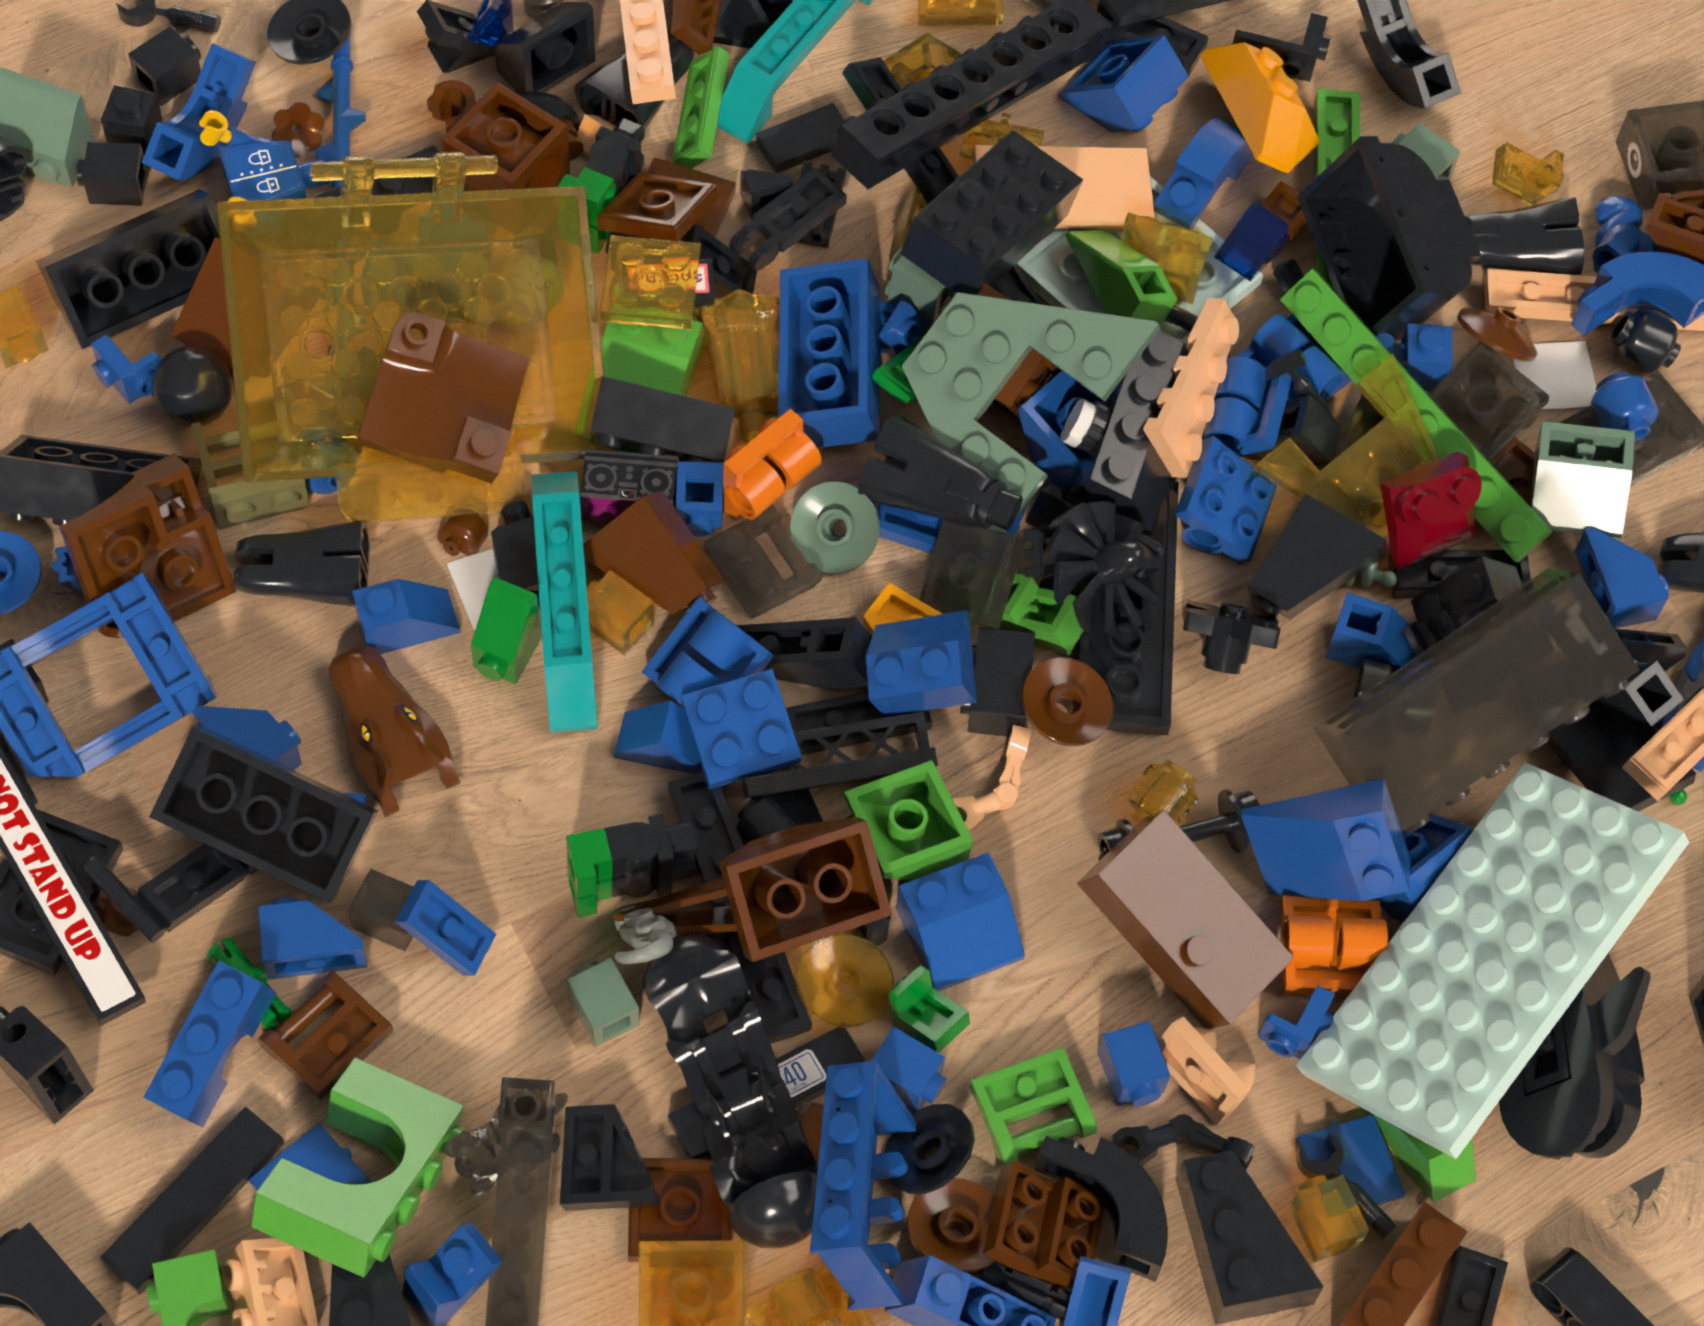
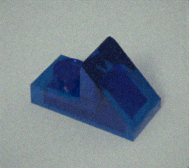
[1214,202,1290,282]

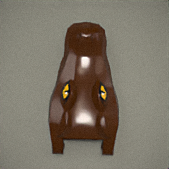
[329,644,461,817]

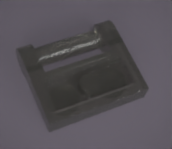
[704,504,823,620]

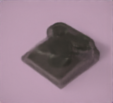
[1429,341,1549,461]

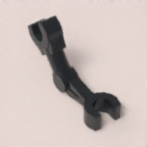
[1112,1114,1255,1171]

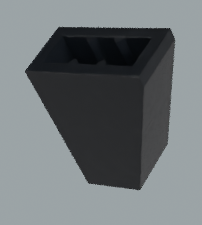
[1247,494,1388,620]

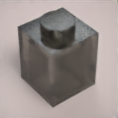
[348,869,414,951]

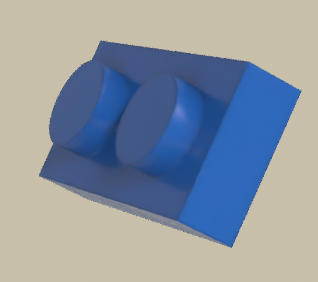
[395,880,496,976]

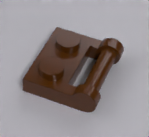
[257,971,393,1100]

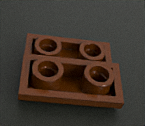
[983,1160,1105,1288]

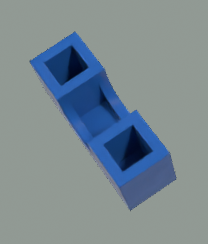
[143,961,277,1128]

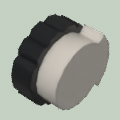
[1060,399,1110,453]

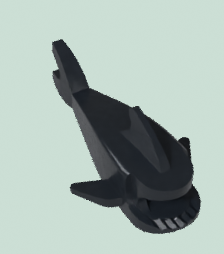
[1499,953,1651,1160]

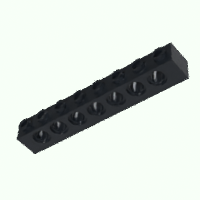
[831,0,1112,190]

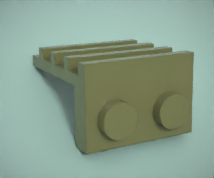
[191,402,310,530]

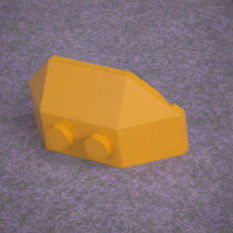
[1200,42,1320,174]

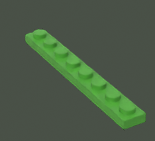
[1280,268,1553,563]

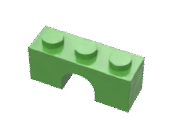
[146,1249,230,1326]

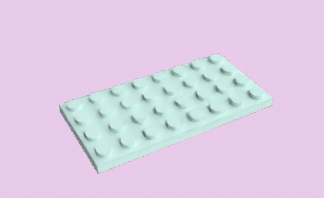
[1296,763,1689,1159]

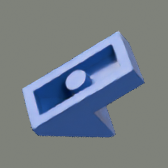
[402,1223,503,1326]

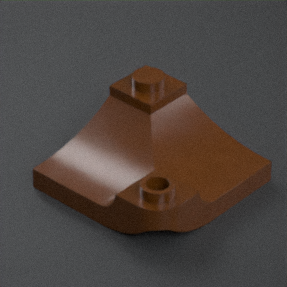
[355,312,530,484]
[59,454,237,638]

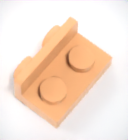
[222,1238,319,1326]

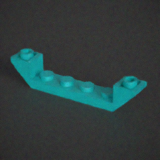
[717,0,873,144]
[531,471,598,733]

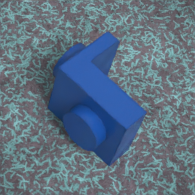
[879,300,926,357]
[91,334,161,404]
[1258,985,1335,1059]

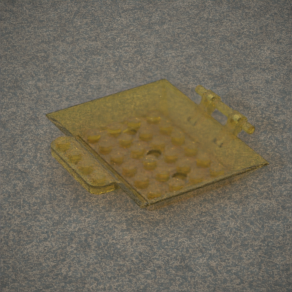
[217,152,612,523]

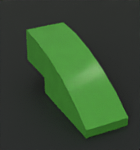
[936,560,1084,655]

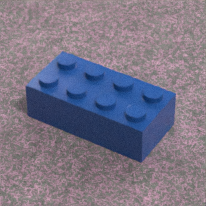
[778,258,880,448]

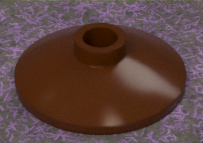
[1457,307,1538,362]
[1021,657,1113,746]
[907,1178,995,1273]

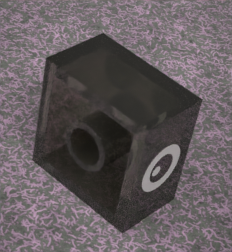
[1615,100,1704,210]

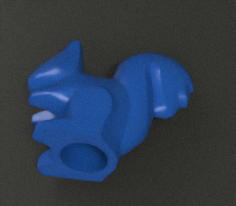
[1592,195,1662,273]

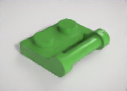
[970,1047,1097,1166]

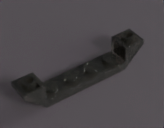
[485,1077,555,1326]

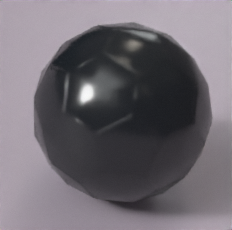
[151,345,234,427]

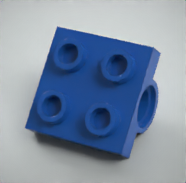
[1236,314,1352,402]
[1202,357,1292,456]
[1175,436,1277,564]
[642,597,775,705]

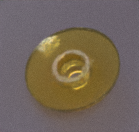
[795,934,894,1028]

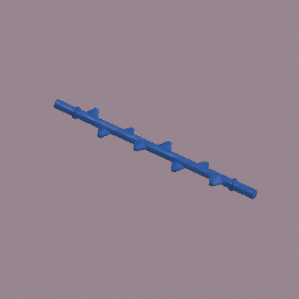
[315,32,367,396]

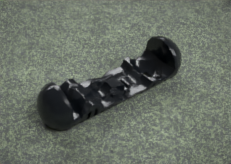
[642,932,818,1248]

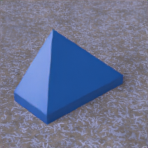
[1063,1256,1131,1326]

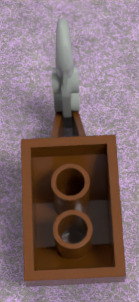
[612,817,892,964]

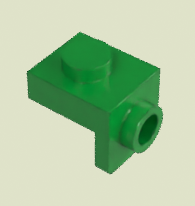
[889,965,970,1053]

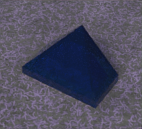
[466,0,514,46]

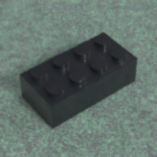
[900,129,1084,295]
[149,726,379,903]

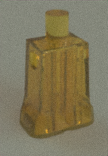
[694,290,780,443]

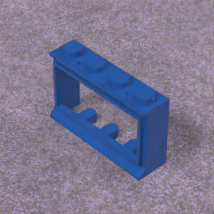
[810,1060,916,1310]

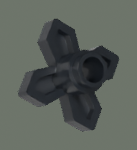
[1183,600,1281,674]

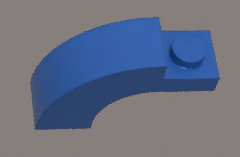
[142,43,256,181]
[1153,118,1253,231]
[1571,252,1704,336]

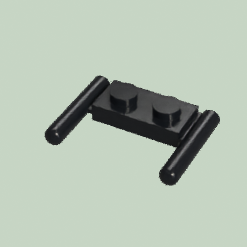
[82,844,259,943]

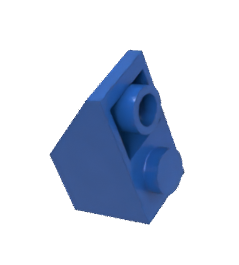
[1326,592,1422,674]

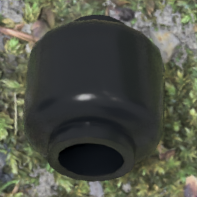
[1610,308,1681,374]

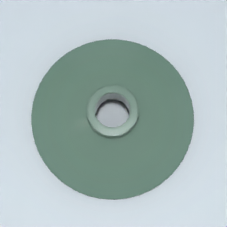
[790,481,880,574]

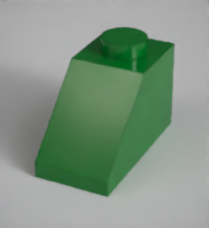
[471,577,541,684]

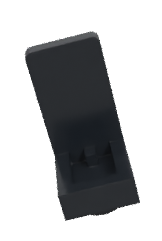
[1232,13,1331,82]

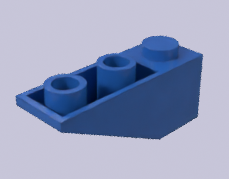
[884,1255,1056,1326]

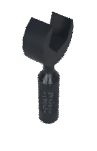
[116,0,221,33]
[1296,1134,1397,1239]

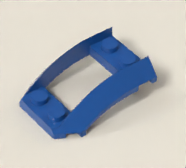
[0,573,217,778]

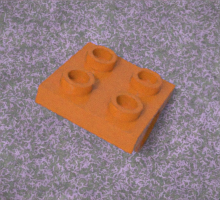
[723,408,822,522]
[1280,896,1388,997]

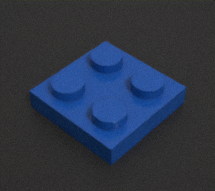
[680,669,802,789]

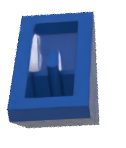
[614,700,703,774]

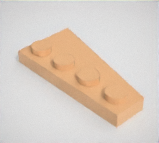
[1143,298,1239,478]

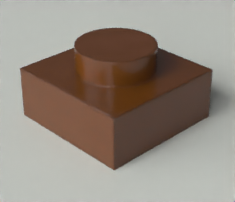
[1255,181,1307,241]

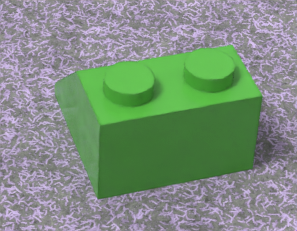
[843,760,973,881]

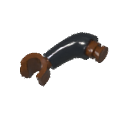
[427,80,584,161]

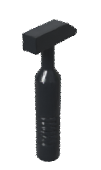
[1265,349,1336,420]

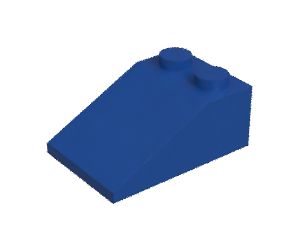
[1241,778,1411,901]

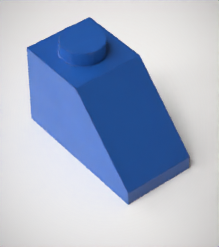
[1574,528,1669,628]
[352,579,460,654]
[191,706,302,770]
[258,898,367,980]

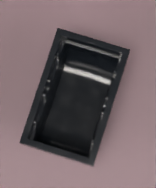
[1297,136,1481,340]

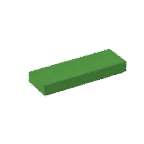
[672,46,730,169]

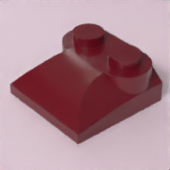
[1380,452,1482,569]

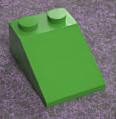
[575,300,703,453]

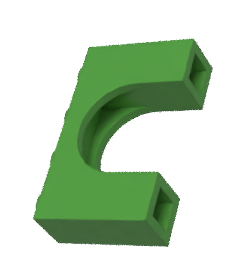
[251,1058,466,1278]

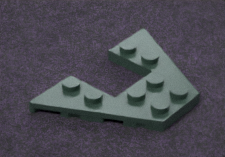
[902,292,1161,550]

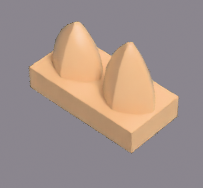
[1158,1016,1255,1126]

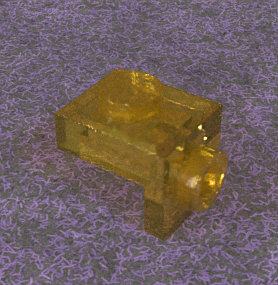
[1492,142,1564,205]

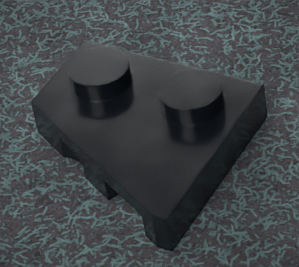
[560,1104,661,1211]

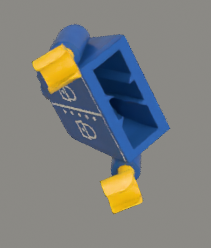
[199,110,329,239]

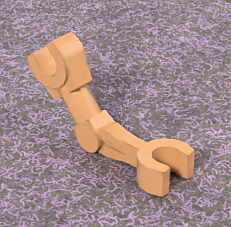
[952,725,1032,833]

